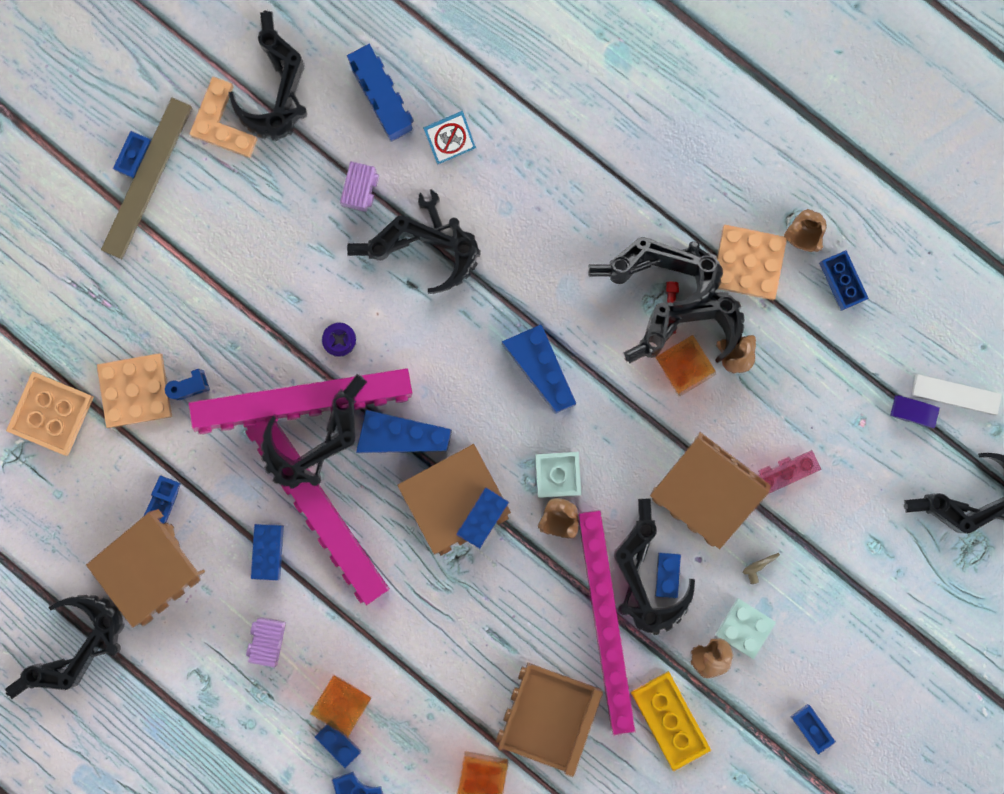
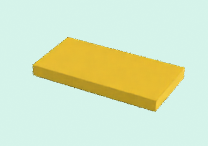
[631,671,712,772]

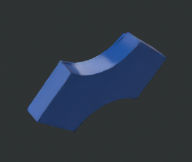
[332,772,383,794]

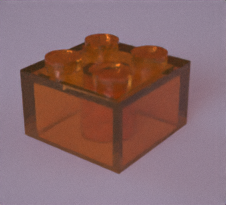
[655,335,716,397]
[310,675,372,737]
[457,751,508,794]

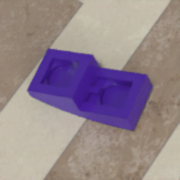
[890,395,940,428]

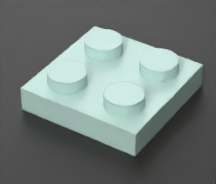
[535,452,581,498]
[715,598,776,659]

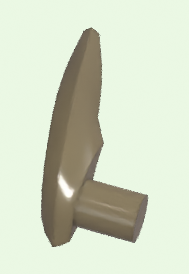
[742,553,780,584]

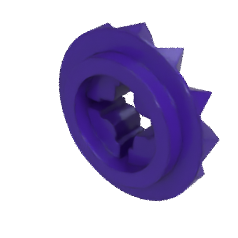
[322,322,356,357]

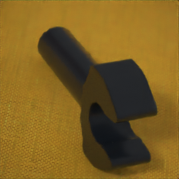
[418,189,443,229]

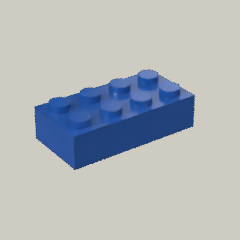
[819,250,869,311]
[457,488,509,549]
[251,524,284,580]

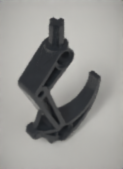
[229,10,307,141]
[347,215,481,294]
[588,237,723,311]
[623,292,745,363]
[261,374,367,489]
[903,453,1004,534]
[614,498,695,635]
[5,595,125,699]

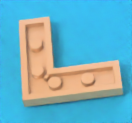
[189,76,257,158]

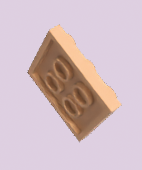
[717,224,787,300]
[97,353,172,428]
[6,371,94,456]

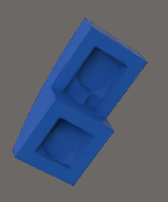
[143,475,181,524]

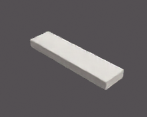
[911,374,1002,415]

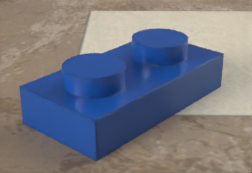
[113,131,151,179]
[655,552,681,598]
[790,704,836,755]
[315,720,362,768]

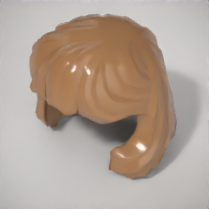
[784,209,827,252]
[716,335,756,374]
[538,498,579,539]
[690,638,733,678]

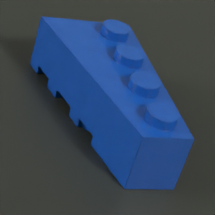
[347,43,414,142]
[502,324,576,414]
[356,410,452,454]

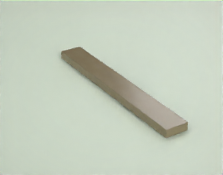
[101,97,192,260]

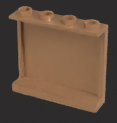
[650,432,771,549]
[397,444,511,556]
[86,509,205,628]
[496,662,603,777]

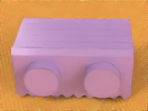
[340,161,379,212]
[246,617,286,667]

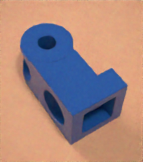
[165,369,210,400]

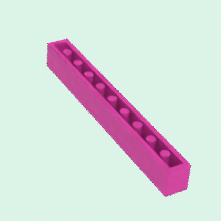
[188,368,412,434]
[245,421,390,605]
[578,511,635,735]

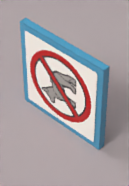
[423,111,476,164]

